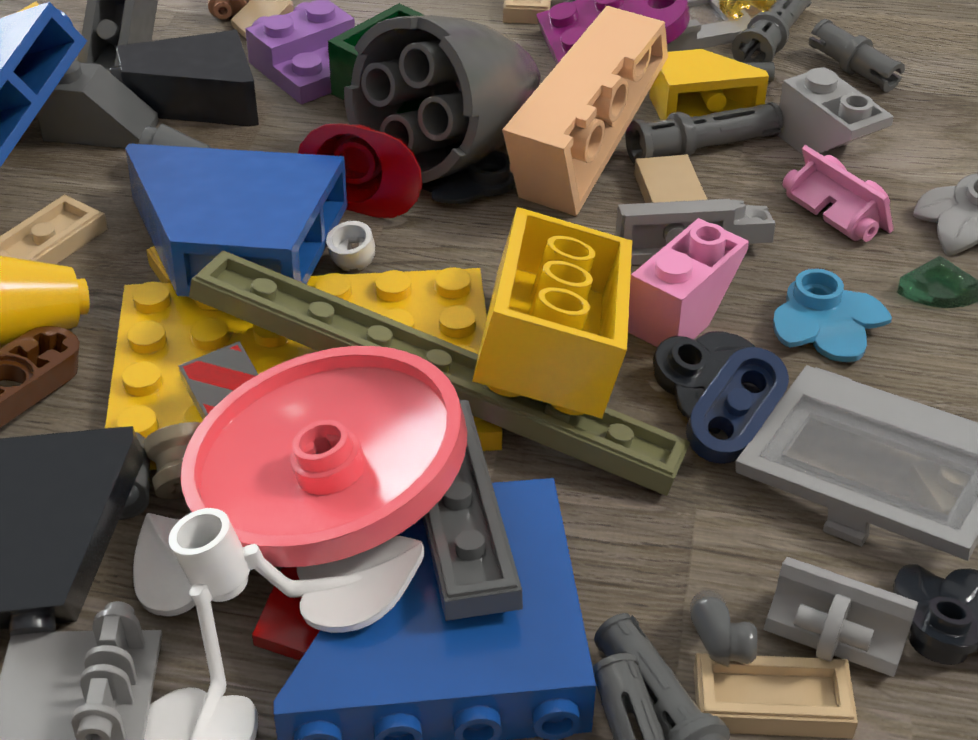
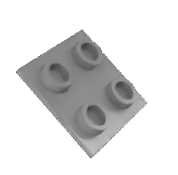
[0,601,163,740]

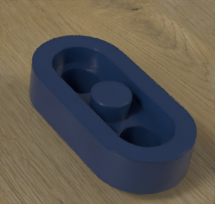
[686,347,789,464]

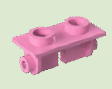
[782,145,893,242]

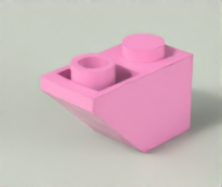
[628,218,749,347]

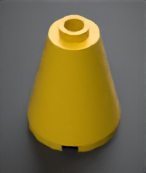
[0,256,90,348]

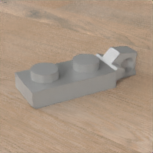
[615,199,776,265]

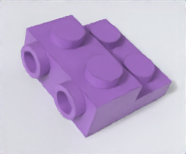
[245,0,355,105]

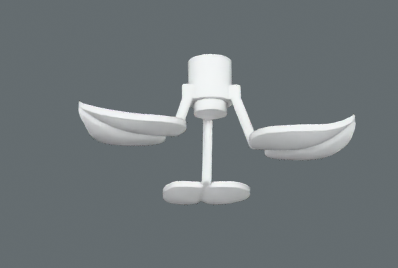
[133,508,424,740]

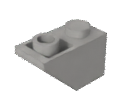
[777,67,894,155]

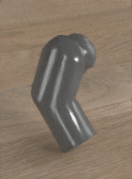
[690,590,757,667]

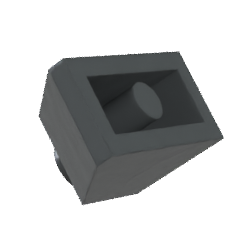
[77,0,158,72]
[37,60,159,149]

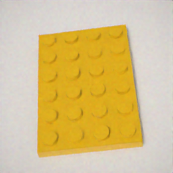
[105,267,502,470]

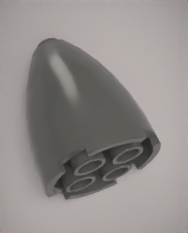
[344,15,541,183]

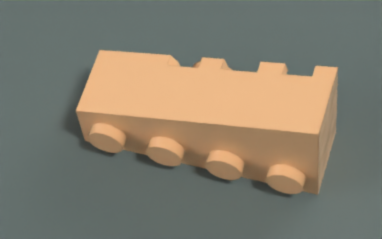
[502,6,668,217]

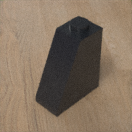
[109,30,259,126]
[0,426,143,636]

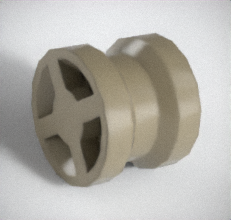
[144,422,201,499]

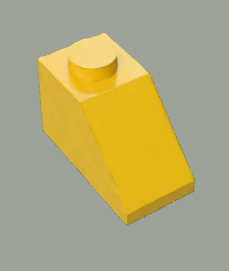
[649,49,769,120]

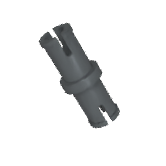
[809,19,905,92]

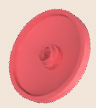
[181,346,467,567]

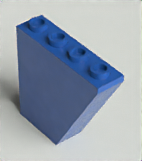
[0,2,87,167]
[125,143,347,297]
[273,478,596,740]

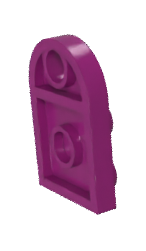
[536,0,690,65]

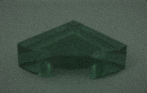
[897,256,978,308]

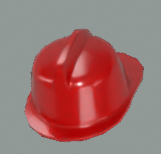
[298,123,422,218]

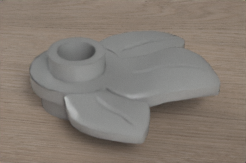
[913,173,978,256]

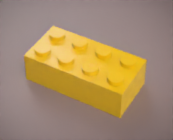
[472,207,632,419]

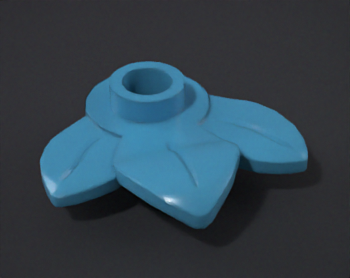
[773,269,892,362]

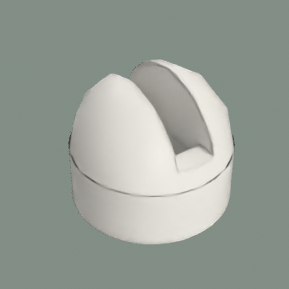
[326,221,375,271]

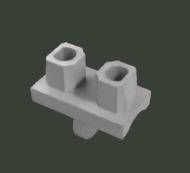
[763,557,918,677]

